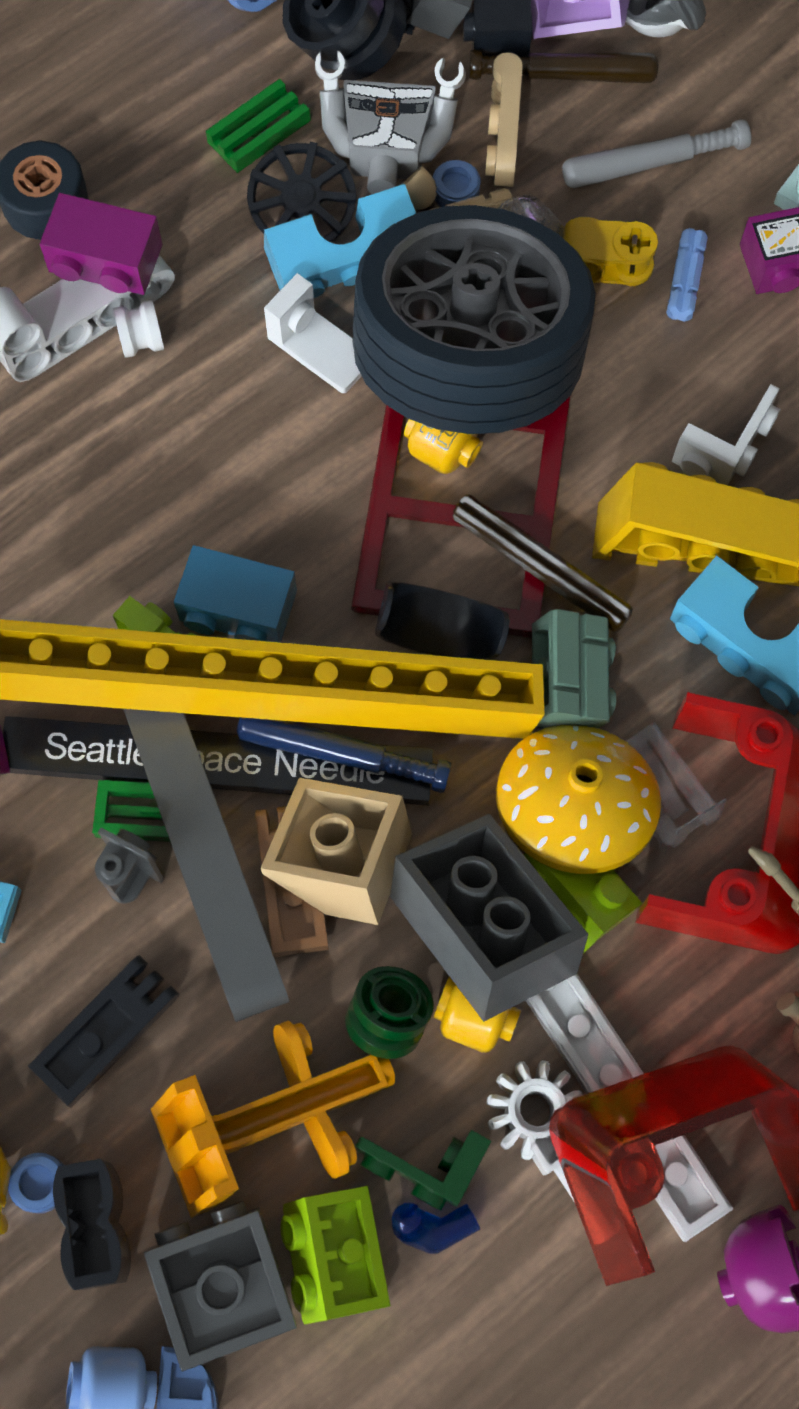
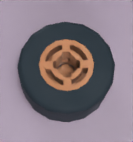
[0,140,89,240]

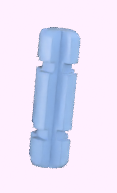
[666,228,708,322]

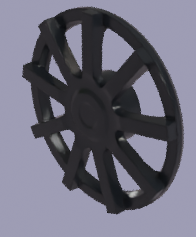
[247,141,356,242]

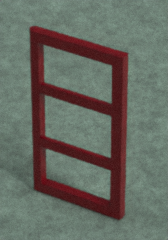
[351,397,570,638]

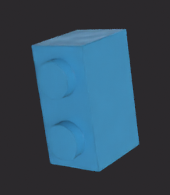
[174,545,297,643]

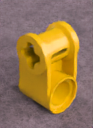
[563,217,658,286]

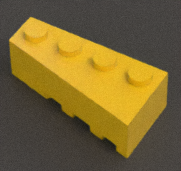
[592,462,799,586]

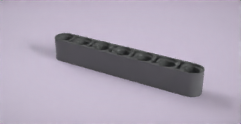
[123,709,290,1022]

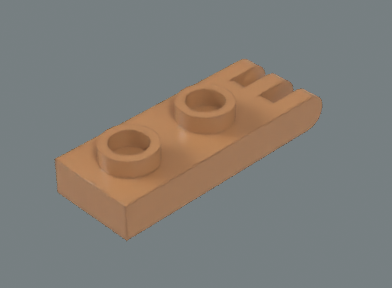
[255,806,329,957]

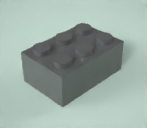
[390,814,588,1022]

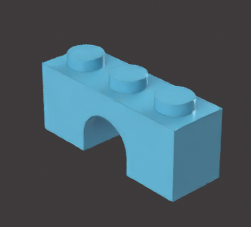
[264,184,416,298]
[670,555,799,716]

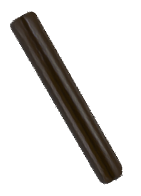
[453,494,633,632]

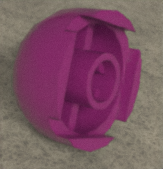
[717,1205,799,1334]

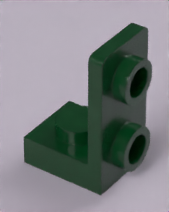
[355,1130,492,1211]

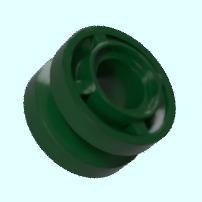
[345,966,434,1059]

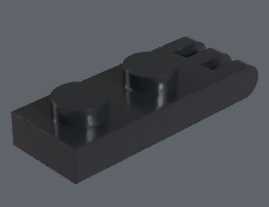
[28,955,180,1108]

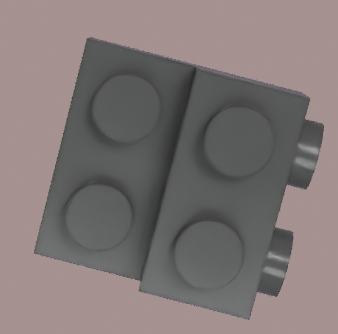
[144,1201,297,1372]

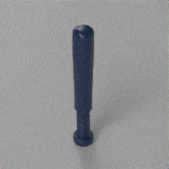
[237,718,452,793]

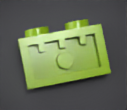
[280,1186,391,1324]

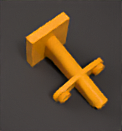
[150,1021,395,1218]

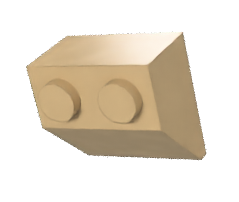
[261,778,412,925]

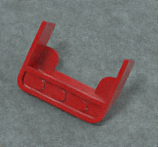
[635,692,799,954]

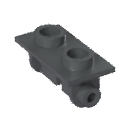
[95,828,164,904]

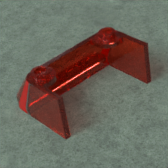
[549,1045,799,1286]

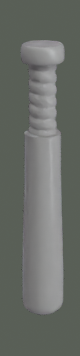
[562,119,751,188]

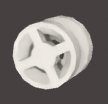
[113,300,164,358]

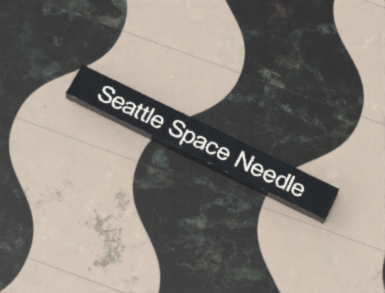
[3,716,433,806]

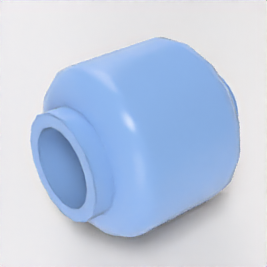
[66,1346,157,1409]

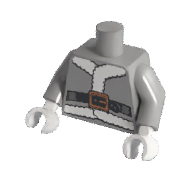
[315,51,466,194]

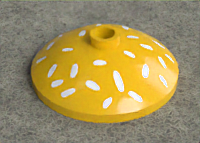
[496,725,661,874]

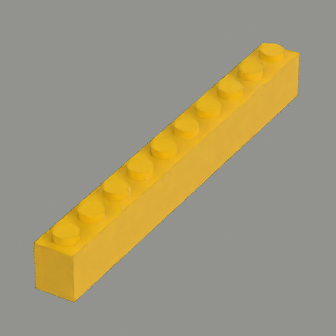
[0,619,545,739]

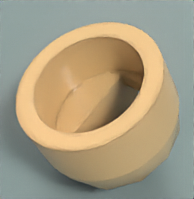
[401,166,437,210]

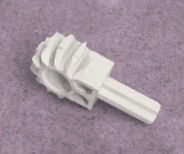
[486,1060,628,1242]

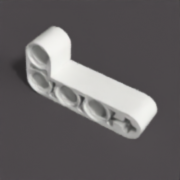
[0,255,175,382]

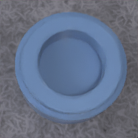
[433,160,481,207]
[8,1153,64,1213]

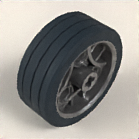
[352,205,596,434]

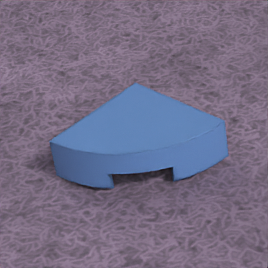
[157,1346,219,1409]

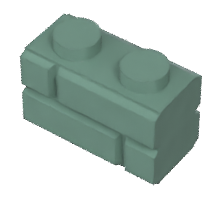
[532,609,616,728]

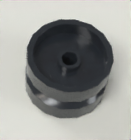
[282,0,406,81]

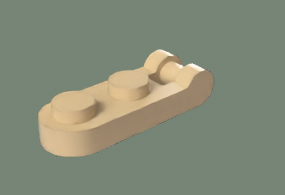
[485,52,522,187]

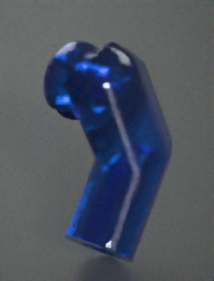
[391,1202,481,1254]

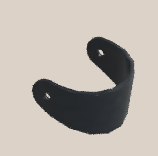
[375,581,510,660]

